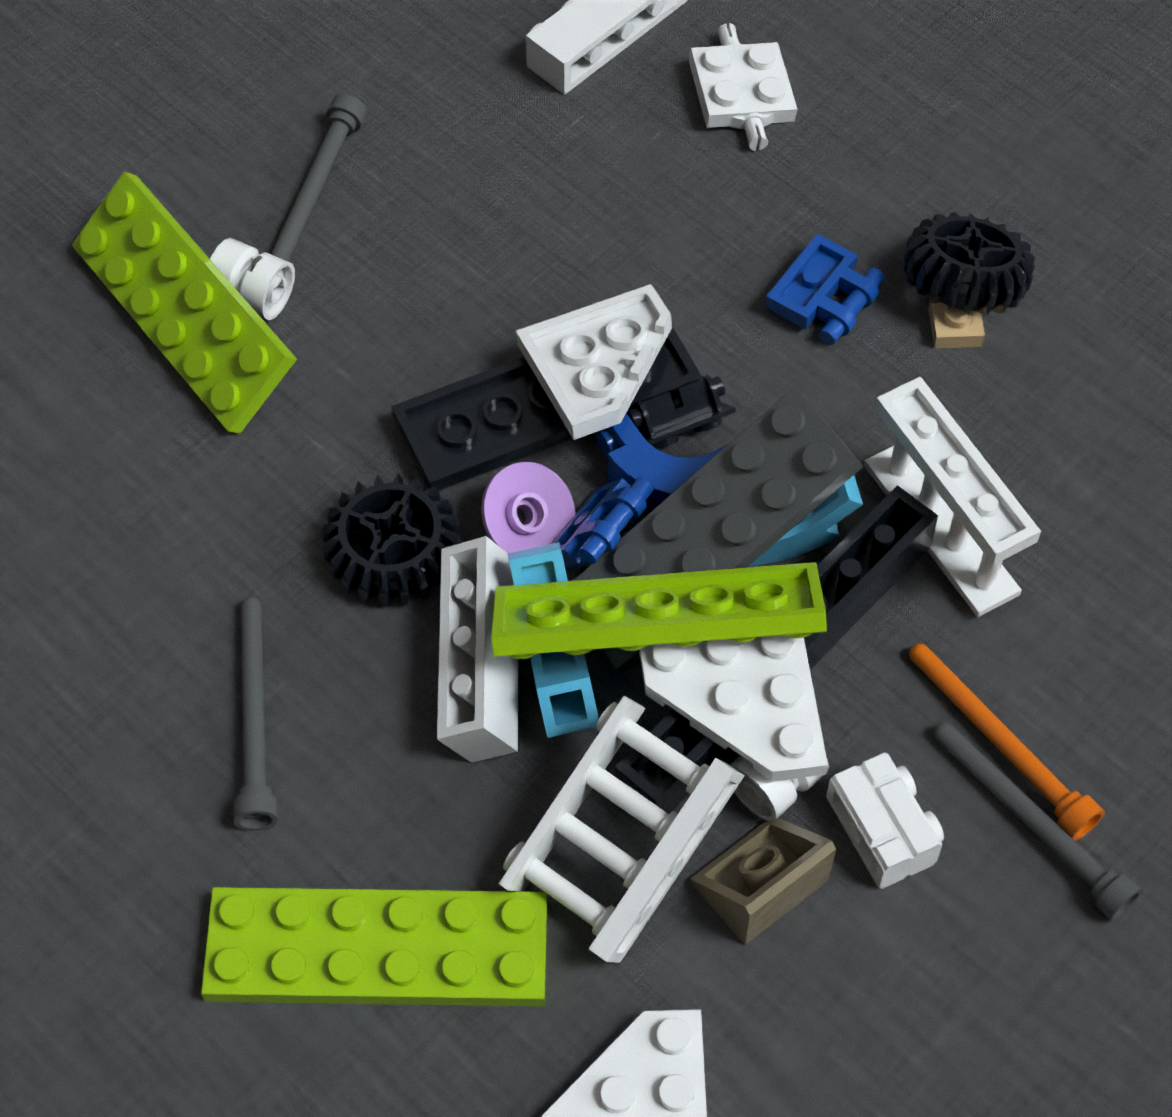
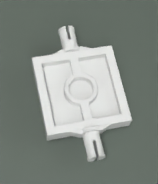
[689,23,798,151]

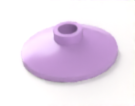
[481,462,575,553]

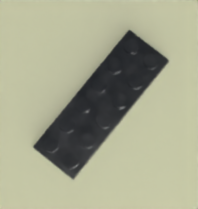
[391,326,702,491]

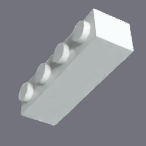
[526,0,688,95]
[437,536,518,763]

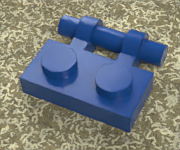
[765,234,885,345]
[552,477,654,568]

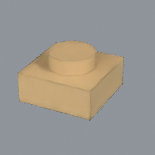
[928,299,985,348]

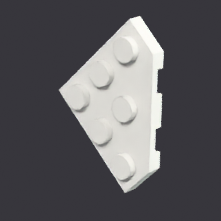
[516,284,672,440]
[639,635,828,781]
[541,1010,707,1117]

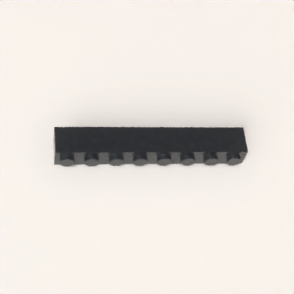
[615,485,938,814]

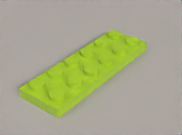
[72,172,297,434]
[491,562,827,659]
[201,887,547,1007]

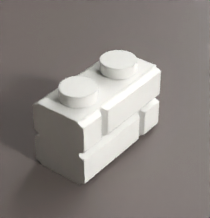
[826,752,944,889]

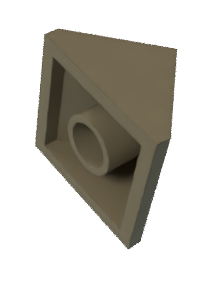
[690,818,836,945]

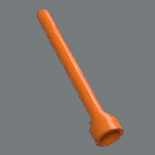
[909,643,1105,841]

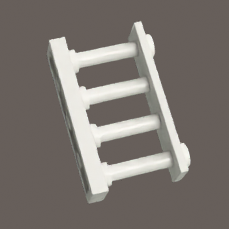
[864,377,1041,617]
[499,696,745,963]

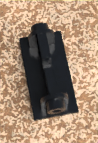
[627,375,737,449]

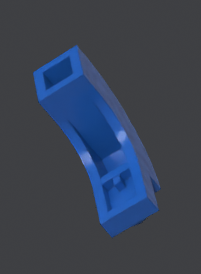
[596,414,728,513]

